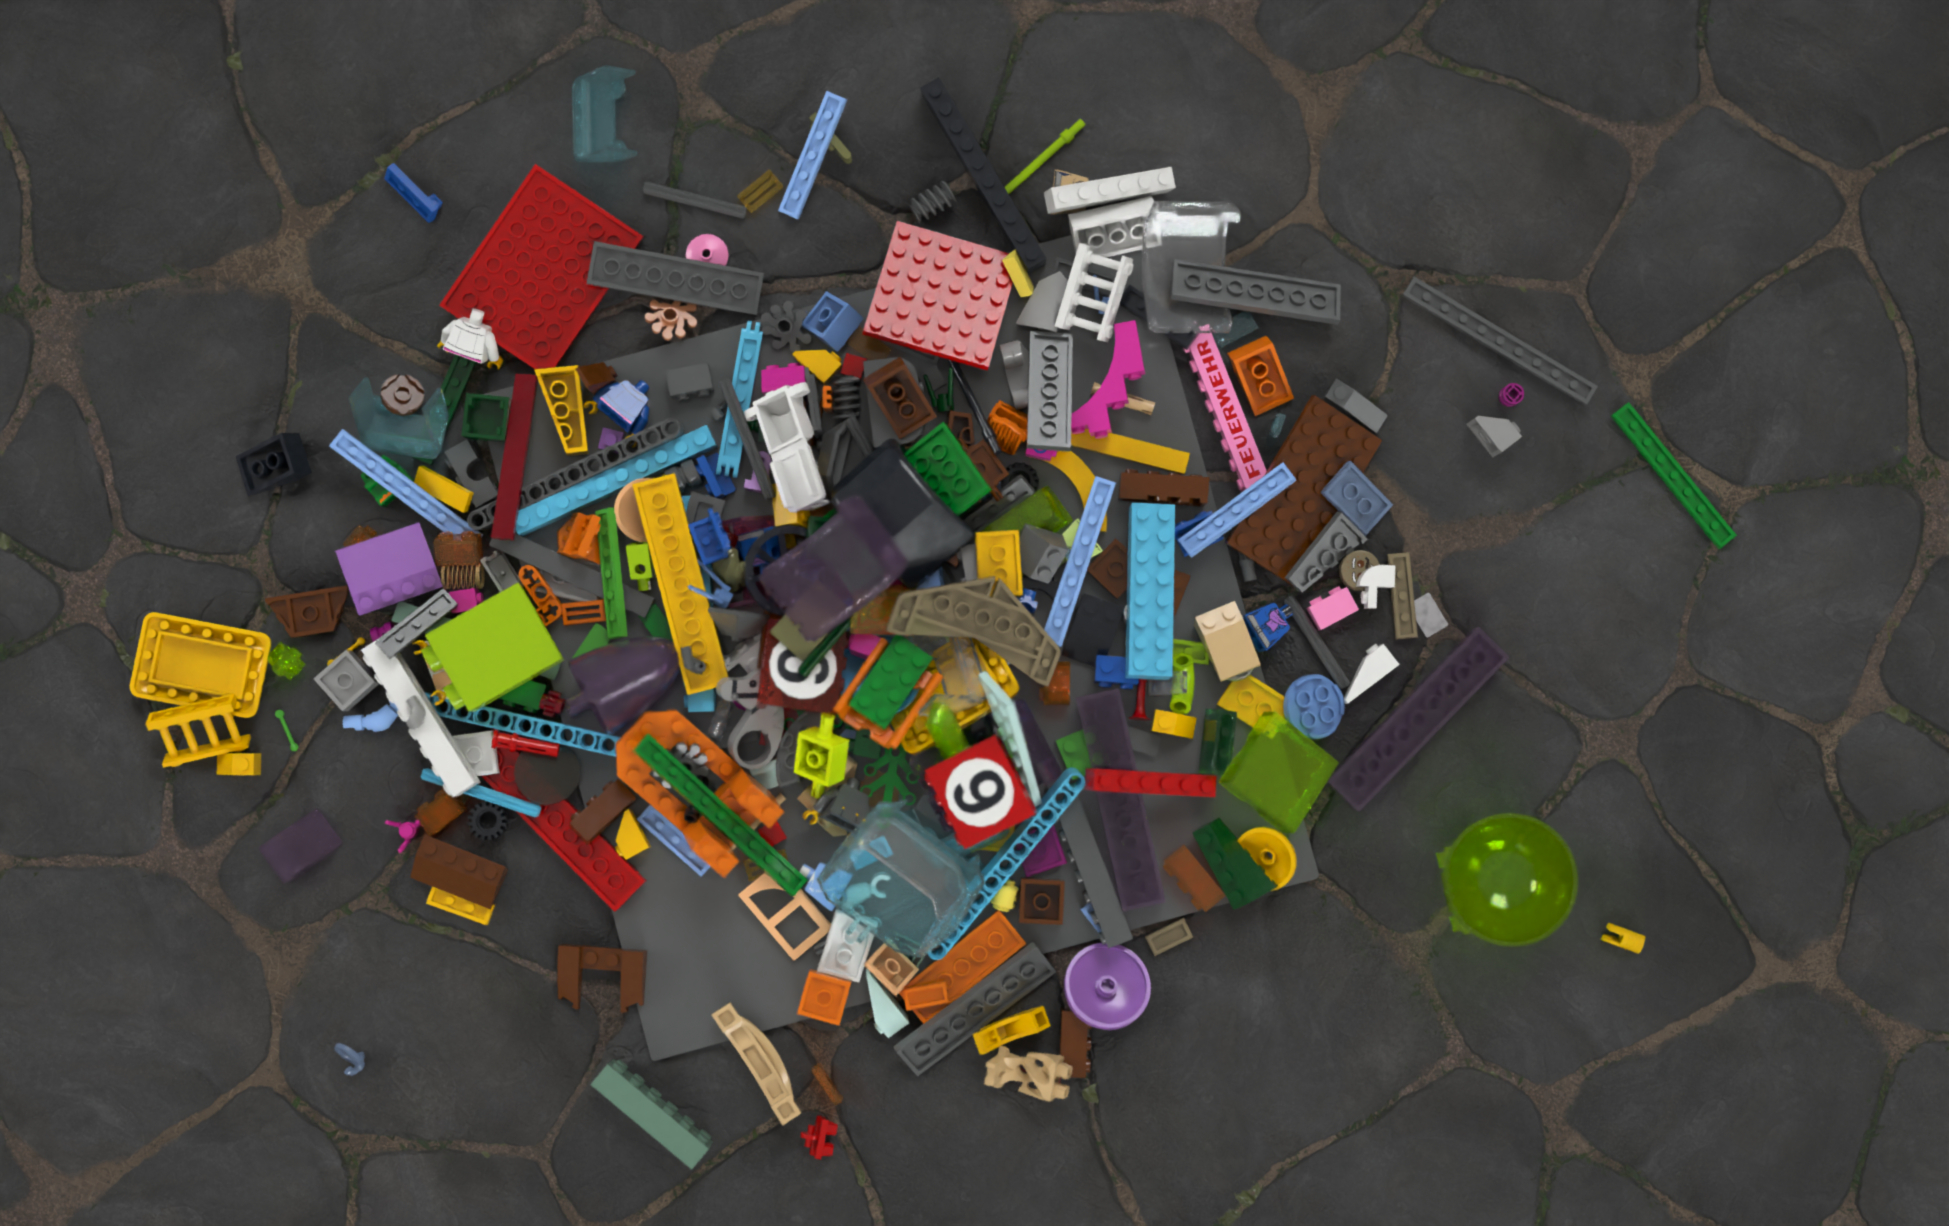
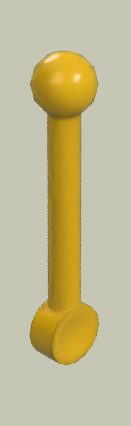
[327,637,365,665]

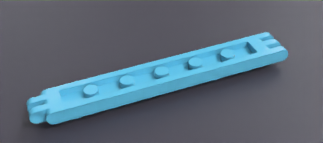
[716,321,763,478]

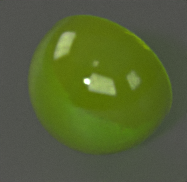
[1436,813,1578,947]

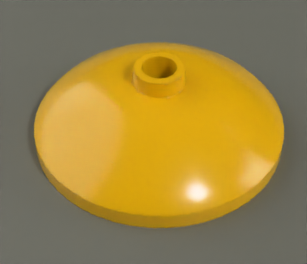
[1237,827,1297,891]

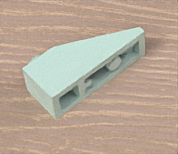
[866,968,909,1038]

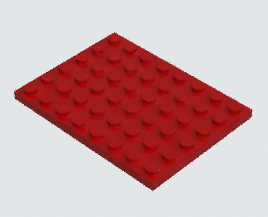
[439,164,644,370]

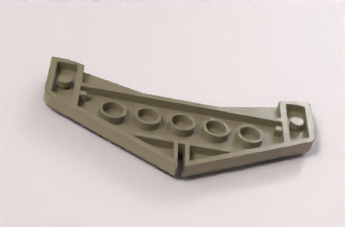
[885,576,1060,687]

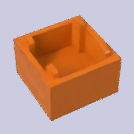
[797,969,852,1025]

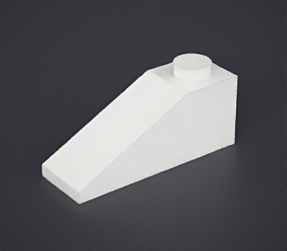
[1343,644,1399,704]

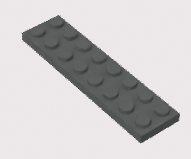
[587,241,764,316]
[1170,259,1341,325]
[894,942,1056,1076]

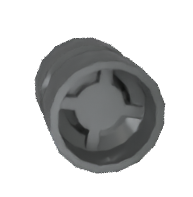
[664,457,703,493]

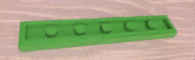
[595,508,628,640]

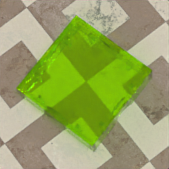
[1218,711,1339,834]

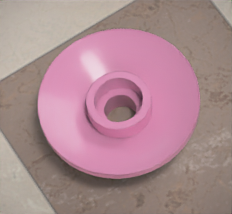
[686,234,729,266]

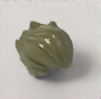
[712,548,754,593]

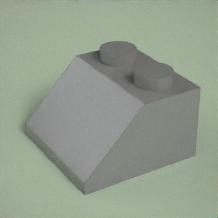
[1467,416,1522,457]

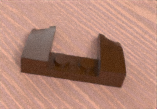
[557,944,647,1013]

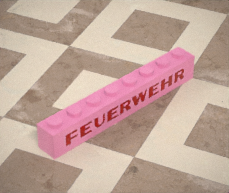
[1183,325,1267,492]

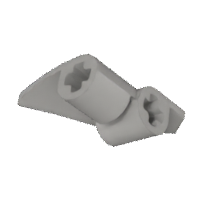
[1016,271,1068,333]

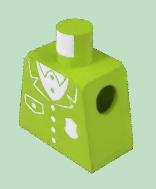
[626,542,656,591]

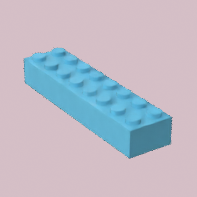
[1125,503,1175,680]

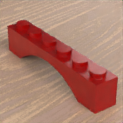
[1084,768,1217,797]

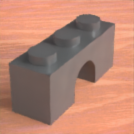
[445,439,498,509]

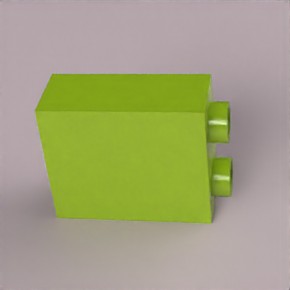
[421,583,565,712]

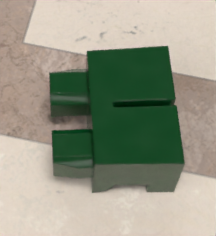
[844,724,881,759]

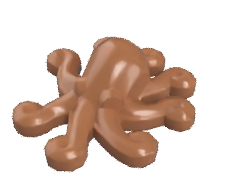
[645,300,697,341]

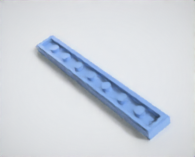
[329,429,484,552]
[1044,476,1116,647]

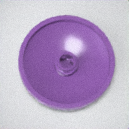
[1064,943,1151,1030]

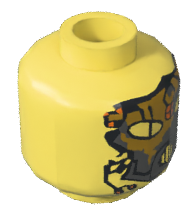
[990,879,1020,912]

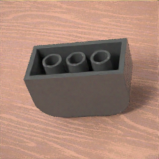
[863,358,924,449]

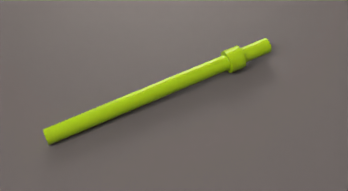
[986,119,1086,206]

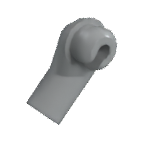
[406,695,426,729]

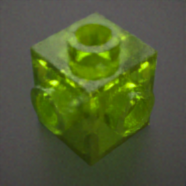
[267,642,306,680]

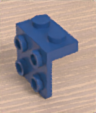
[688,508,731,566]

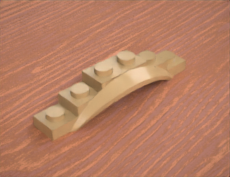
[712,1002,801,1125]

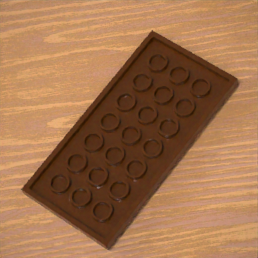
[1225,395,1382,587]

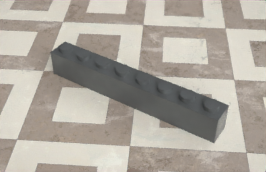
[1043,778,1133,948]

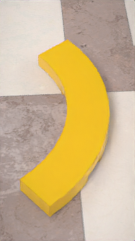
[1029,451,1107,532]

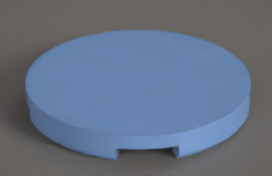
[1283,674,1345,739]

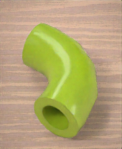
[1170,653,1195,714]

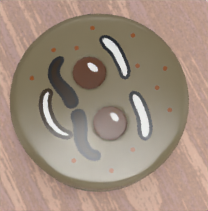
[1339,550,1380,591]

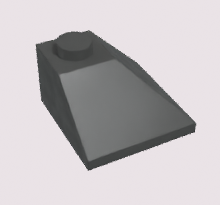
[708,607,770,642]

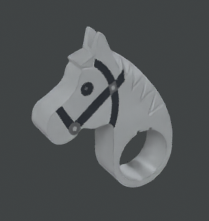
[716,664,784,769]

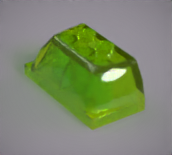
[981,485,1073,533]

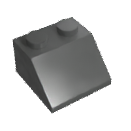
[1019,523,1069,584]

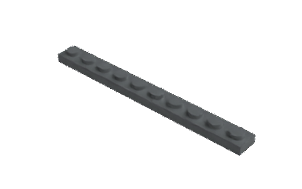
[1402,277,1598,405]

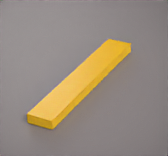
[1071,429,1190,475]

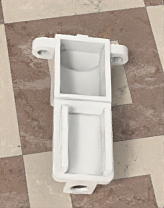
[744,382,829,512]

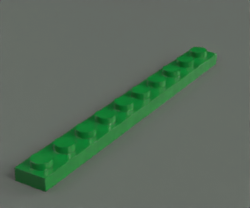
[632,734,807,896]

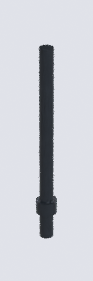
[947,359,1002,455]

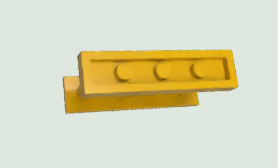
[145,694,251,768]

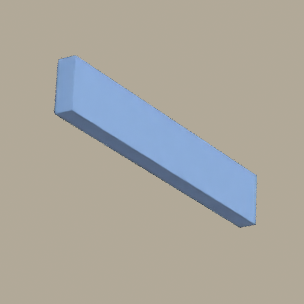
[778,91,847,219]
[1178,462,1297,558]

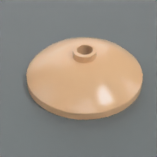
[614,478,654,542]

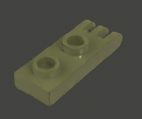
[809,112,852,164]

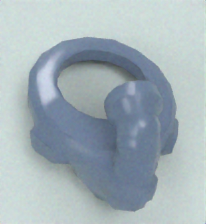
[334,1043,365,1076]

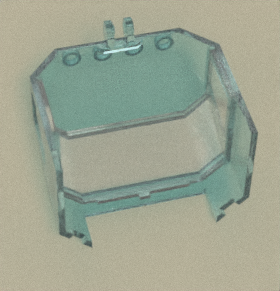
[817,800,985,958]

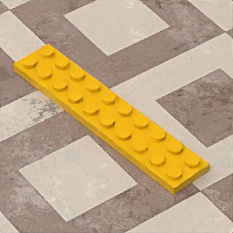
[632,473,729,695]

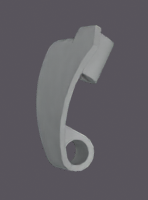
[999,340,1029,410]

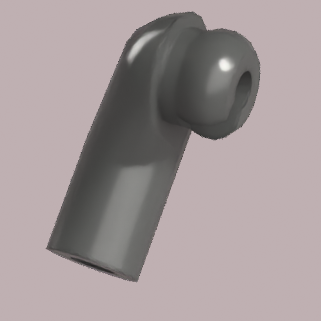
[680,646,706,674]

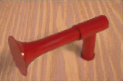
[1128,679,1151,721]

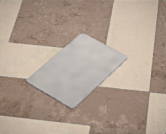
[1414,593,1448,638]

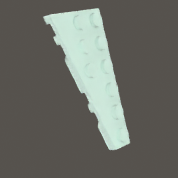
[978,671,1042,807]

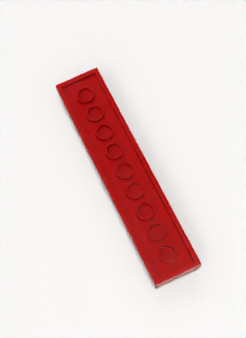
[481,729,647,912]

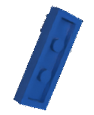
[384,163,443,223]

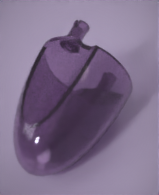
[565,636,681,736]

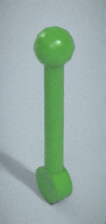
[275,710,299,752]

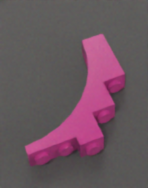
[1071,320,1146,439]

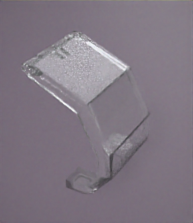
[1141,201,1241,333]

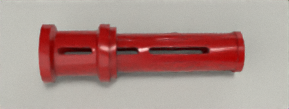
[491,729,560,758]

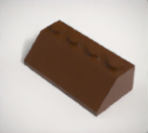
[410,835,508,910]

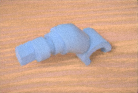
[343,701,398,732]

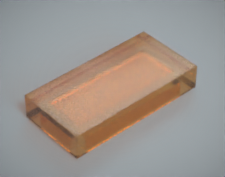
[846,326,892,361]
[811,1062,843,1105]

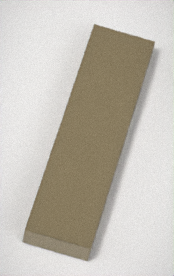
[1387,552,1418,640]

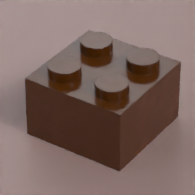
[1019,878,1065,925]

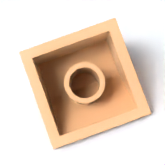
[864,939,919,996]

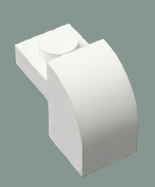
[1356,565,1395,609]

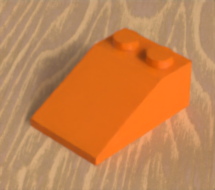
[1227,336,1294,416]

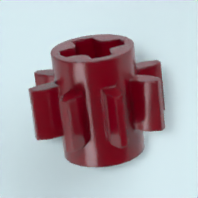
[539,690,566,718]

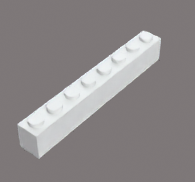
[362,637,480,797]

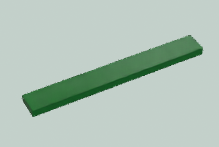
[1611,402,1737,549]

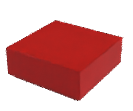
[840,353,867,380]
[758,820,787,846]

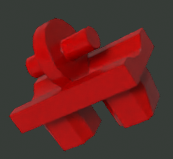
[800,1115,838,1159]

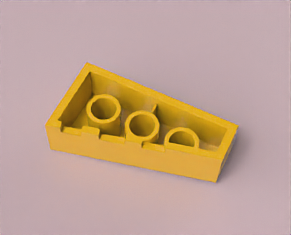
[535,365,589,456]

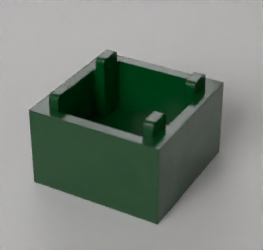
[461,393,512,443]

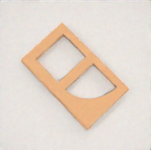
[738,872,831,961]

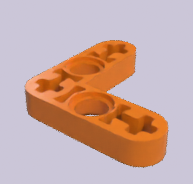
[519,565,562,627]

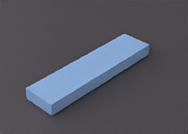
[636,805,711,877]

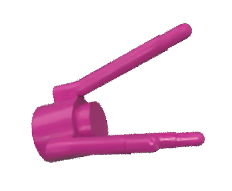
[385,820,421,853]

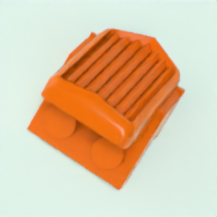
[983,400,1027,455]
[557,512,601,565]

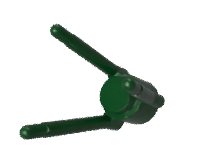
[923,367,954,412]

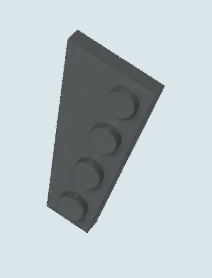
[1285,511,1368,592]

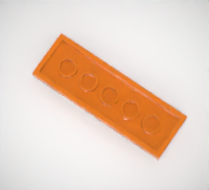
[899,910,1026,1024]

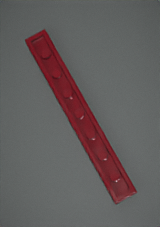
[491,374,538,541]

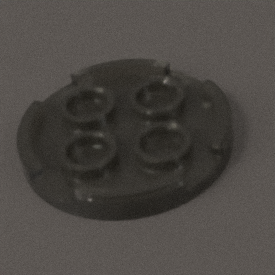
[514,740,580,805]

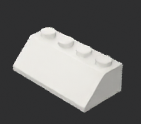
[1068,196,1162,257]

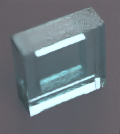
[1269,413,1286,438]

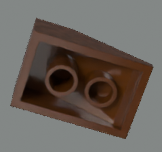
[863,357,937,439]

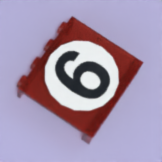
[756,618,849,717]

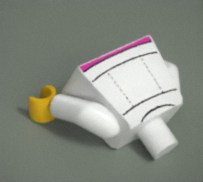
[437,308,503,370]

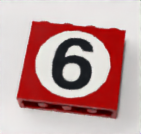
[925,733,1038,849]

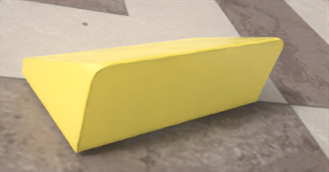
[1002,250,1034,297]

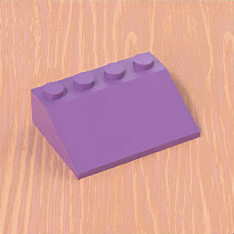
[335,522,443,616]

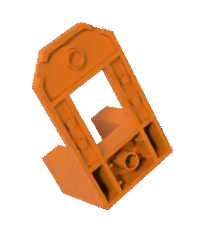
[615,709,784,877]

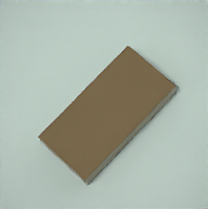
[1145,917,1193,956]

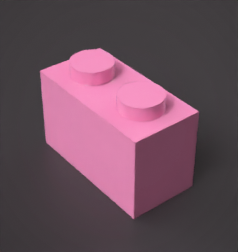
[1306,586,1359,631]

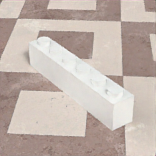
[1044,167,1176,214]

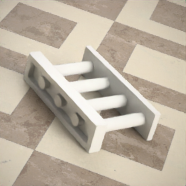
[1055,243,1133,342]

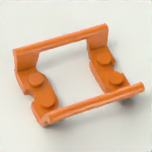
[833,638,944,749]

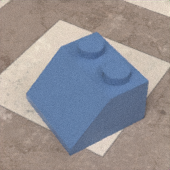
[802,291,864,352]

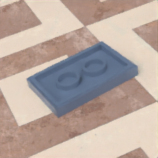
[1320,461,1393,536]

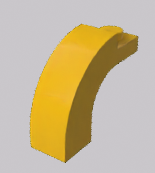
[973,1006,1051,1055]

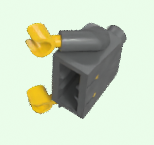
[802,778,872,846]

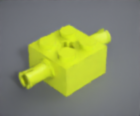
[793,713,849,799]

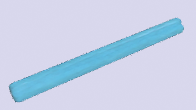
[421,768,541,817]

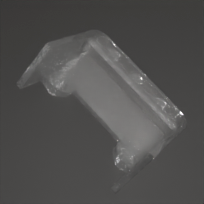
[901,634,987,717]

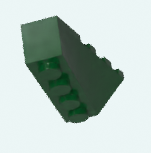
[1192,818,1278,910]

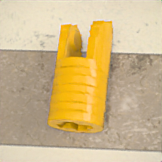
[1601,923,1645,954]

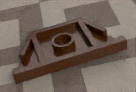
[265,585,349,638]

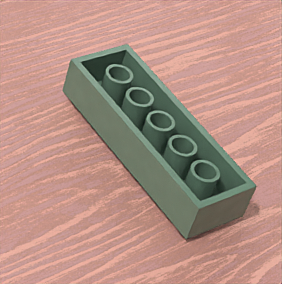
[591,1059,713,1169]

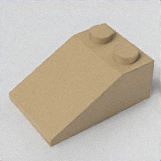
[1194,601,1261,682]

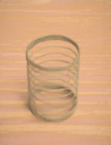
[441,562,484,589]

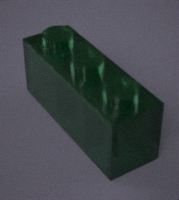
[1198,709,1237,777]

